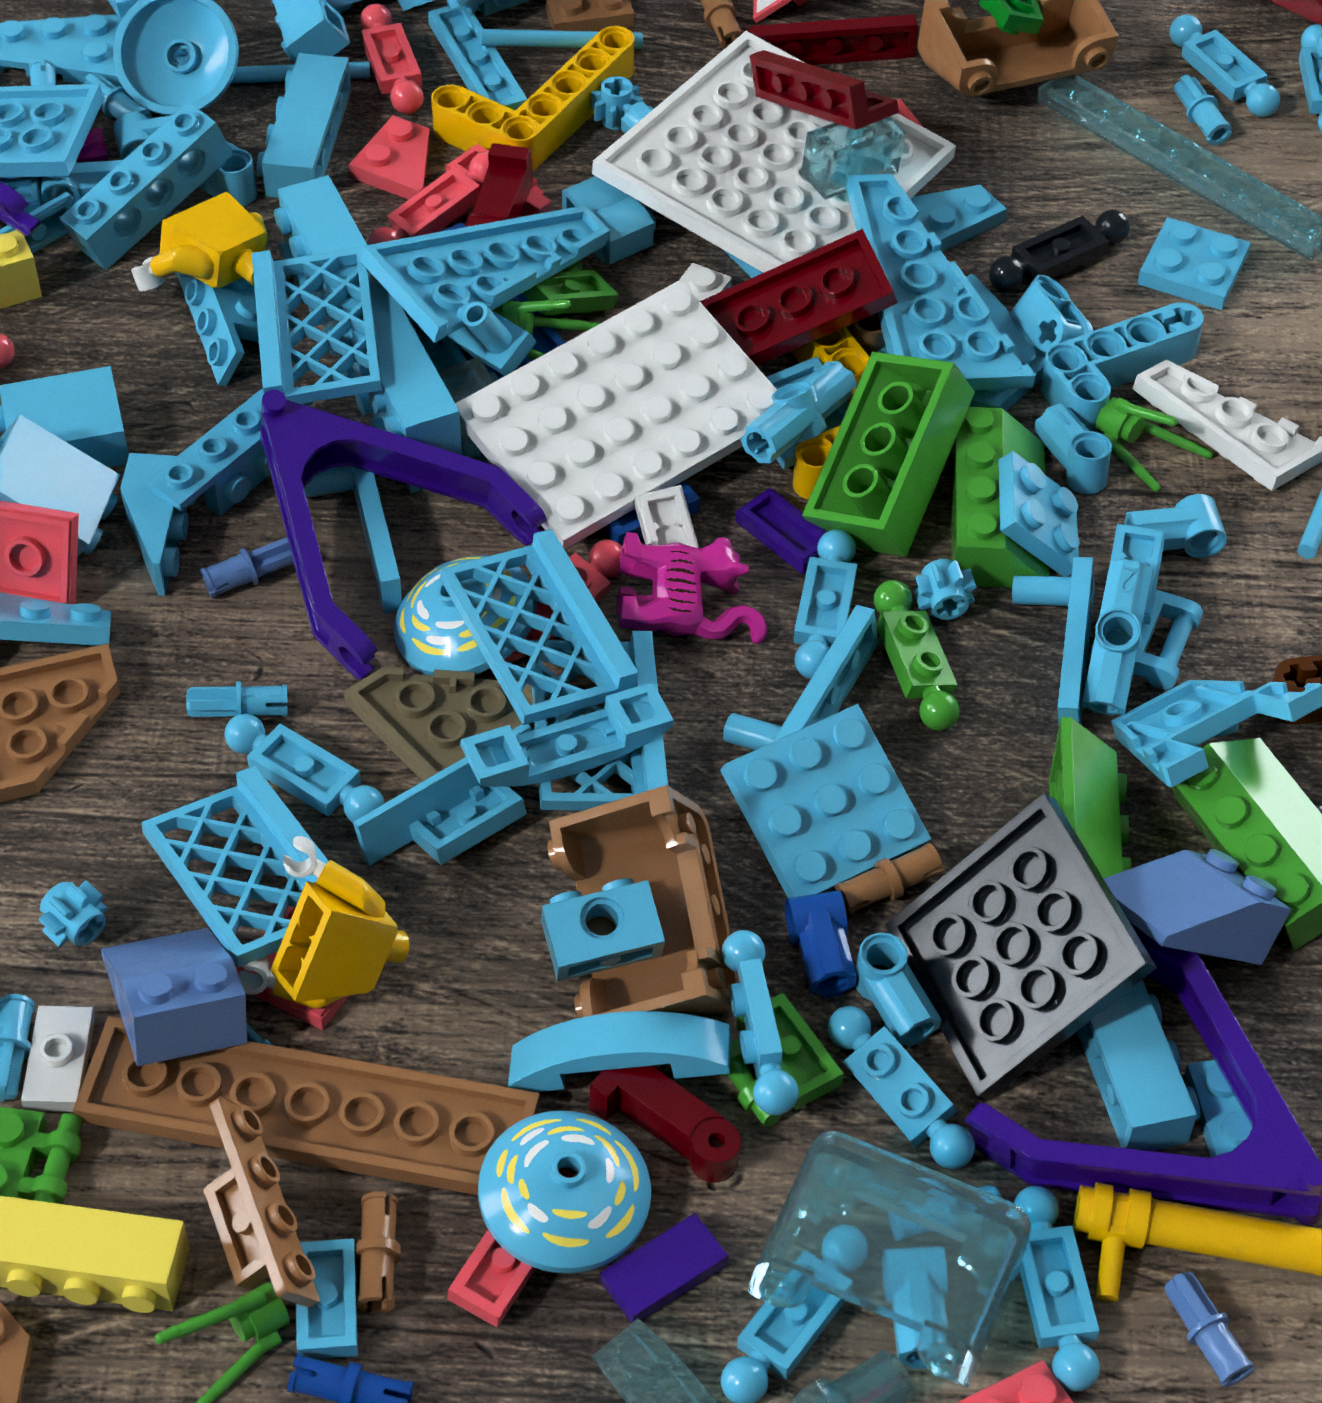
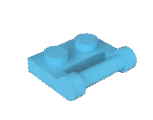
[1089,589,1203,690]

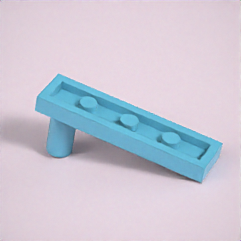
[403,301,537,376]
[304,466,402,614]
[1012,557,1095,725]
[723,605,879,750]

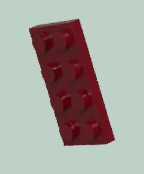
[700,229,898,366]

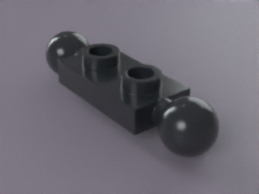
[989,209,1130,292]

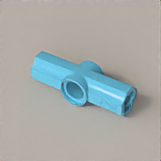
[740,361,857,463]
[1081,559,1153,716]

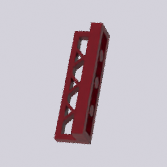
[746,14,918,65]
[749,50,899,130]

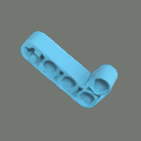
[1040,302,1204,432]

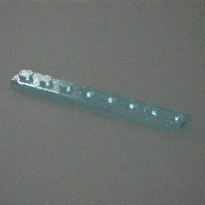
[1037,74,1322,261]

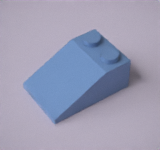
[1103,849,1291,965]
[101,928,247,1066]

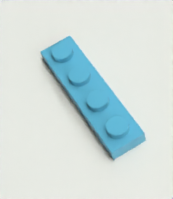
[428,6,527,110]

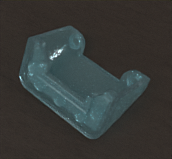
[748,1131,1031,1388]

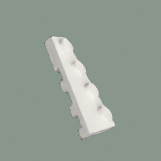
[1133,359,1322,491]

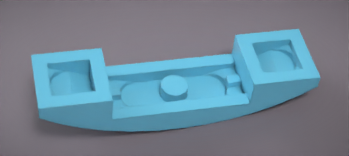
[460,682,674,787]
[508,1011,731,1092]

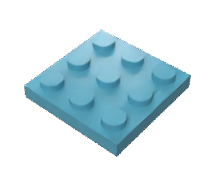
[0,84,104,179]
[720,704,931,898]

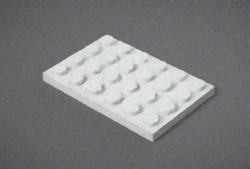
[455,280,777,550]

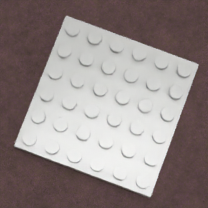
[592,31,956,273]

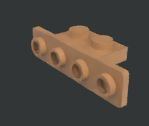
[203,1097,320,1308]

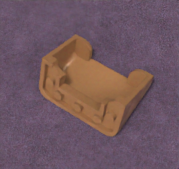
[917,0,1119,96]
[547,785,738,1018]

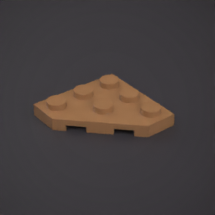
[0,643,120,802]

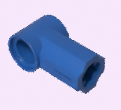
[785,890,857,998]

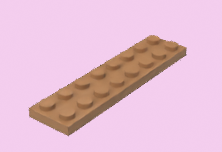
[73,1016,540,1195]

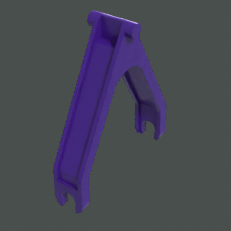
[260,390,546,680]
[964,923,1322,1226]

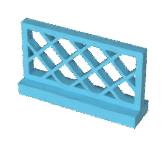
[252,246,382,404]
[440,529,639,725]
[530,631,668,811]
[142,766,328,967]

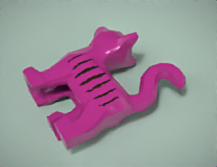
[616,532,768,644]

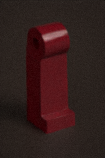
[466,143,533,227]
[589,1066,741,1183]

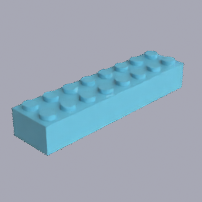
[274,175,462,493]

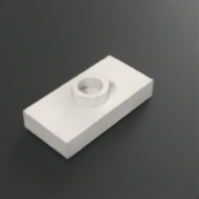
[634,485,699,548]
[21,1006,96,1112]

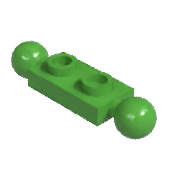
[874,580,960,731]

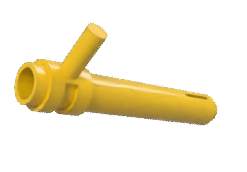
[1073,1182,1322,1302]

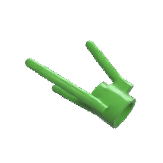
[493,300,601,360]
[1096,397,1213,492]
[155,1282,290,1403]

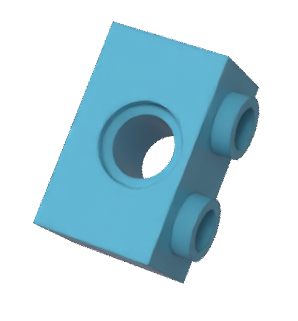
[541,878,665,982]

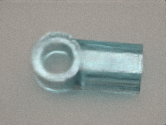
[790,1349,915,1403]

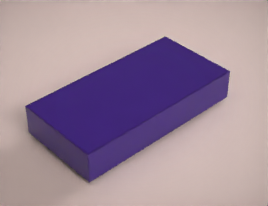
[735,488,827,575]
[600,1213,729,1326]

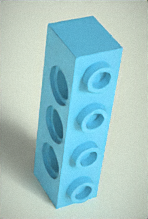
[60,101,233,271]

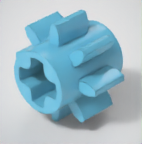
[591,76,643,130]
[914,559,977,620]
[39,880,107,947]

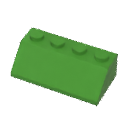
[802,352,975,557]
[950,407,1049,588]
[1048,717,1131,878]
[1171,738,1322,951]

